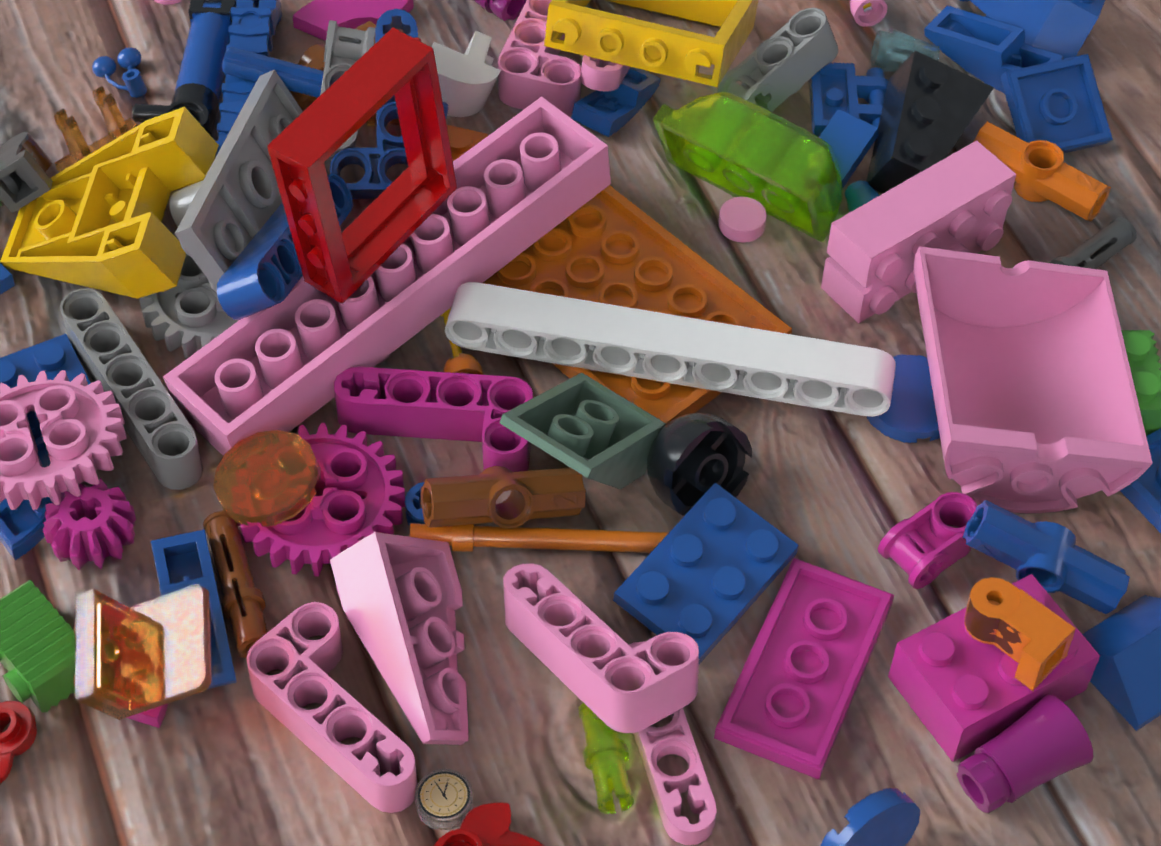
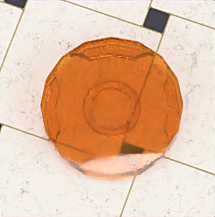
[213,430,321,527]

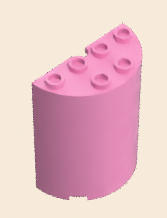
[913,246,1152,513]

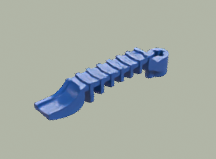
[216,0,282,156]

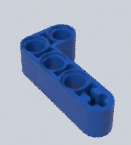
[330,9,418,199]

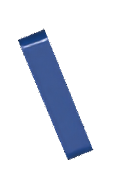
[217,173,353,320]

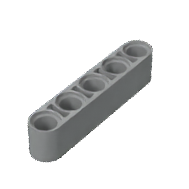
[60,288,203,490]

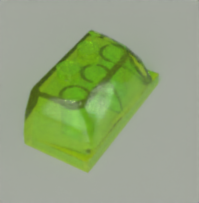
[653,91,842,243]

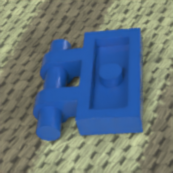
[809,63,888,138]

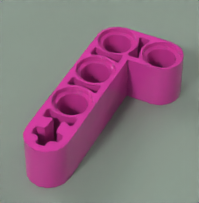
[334,367,533,472]

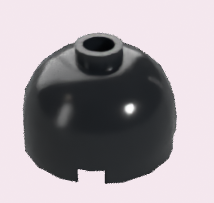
[647,413,752,516]

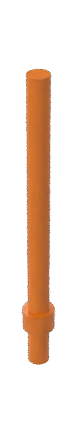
[409,523,669,553]

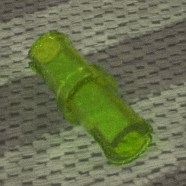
[578,702,634,814]

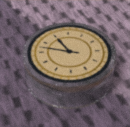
[415,769,473,830]

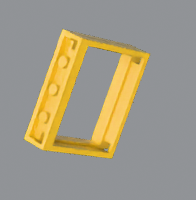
[544,0,758,87]

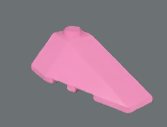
[330,532,469,745]

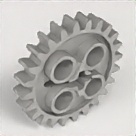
[139,254,239,359]

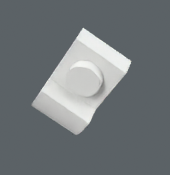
[432,30,501,117]

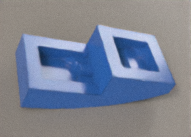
[571,67,661,137]

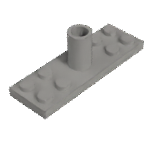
[170,70,303,293]

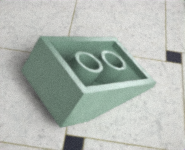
[499,373,666,490]

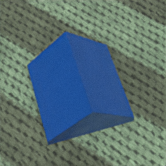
[1082,595,1161,731]

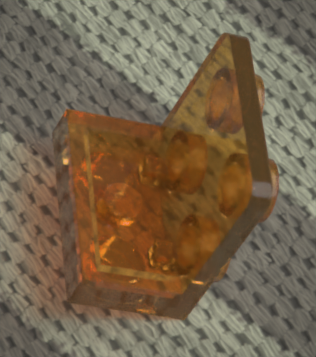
[73,584,212,720]

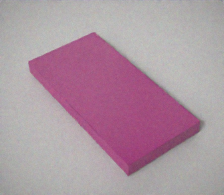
[714,558,895,780]

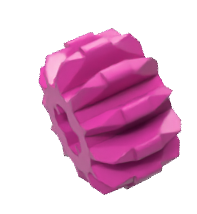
[43,478,136,570]

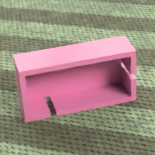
[821,140,1017,323]

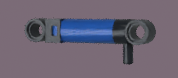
[132,0,236,138]

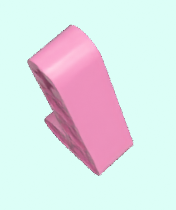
[498,0,581,117]
[503,564,699,733]
[246,602,418,813]

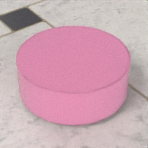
[718,197,767,243]

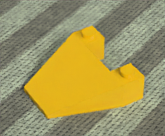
[0,107,219,299]

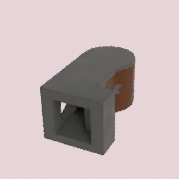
[0,131,53,213]

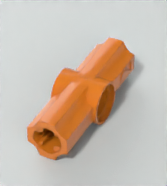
[972,121,1111,222]

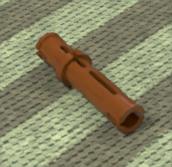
[203,511,268,659]

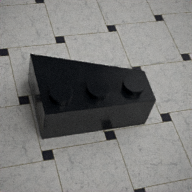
[866,50,994,193]

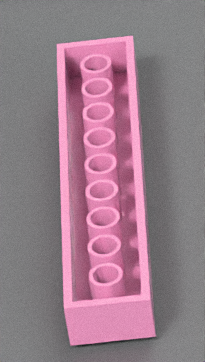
[163,96,611,471]

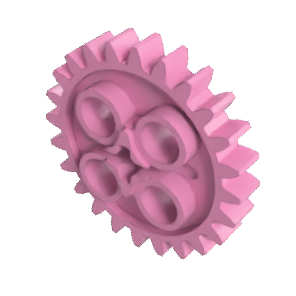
[0,370,127,510]

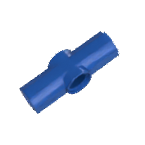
[963,500,1130,614]

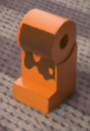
[964,577,1076,691]

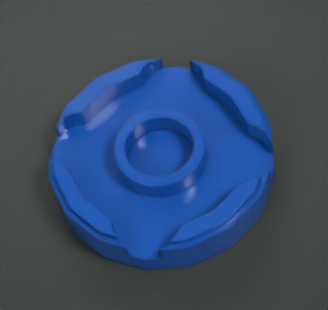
[866,355,940,443]
[820,788,921,846]

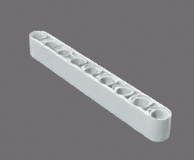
[444,282,896,417]

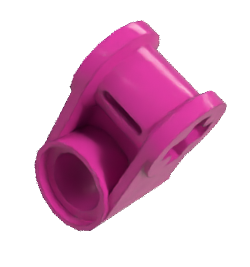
[878,492,978,589]

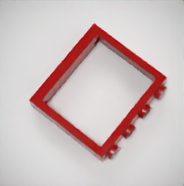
[267,28,457,304]

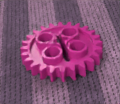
[233,423,405,577]

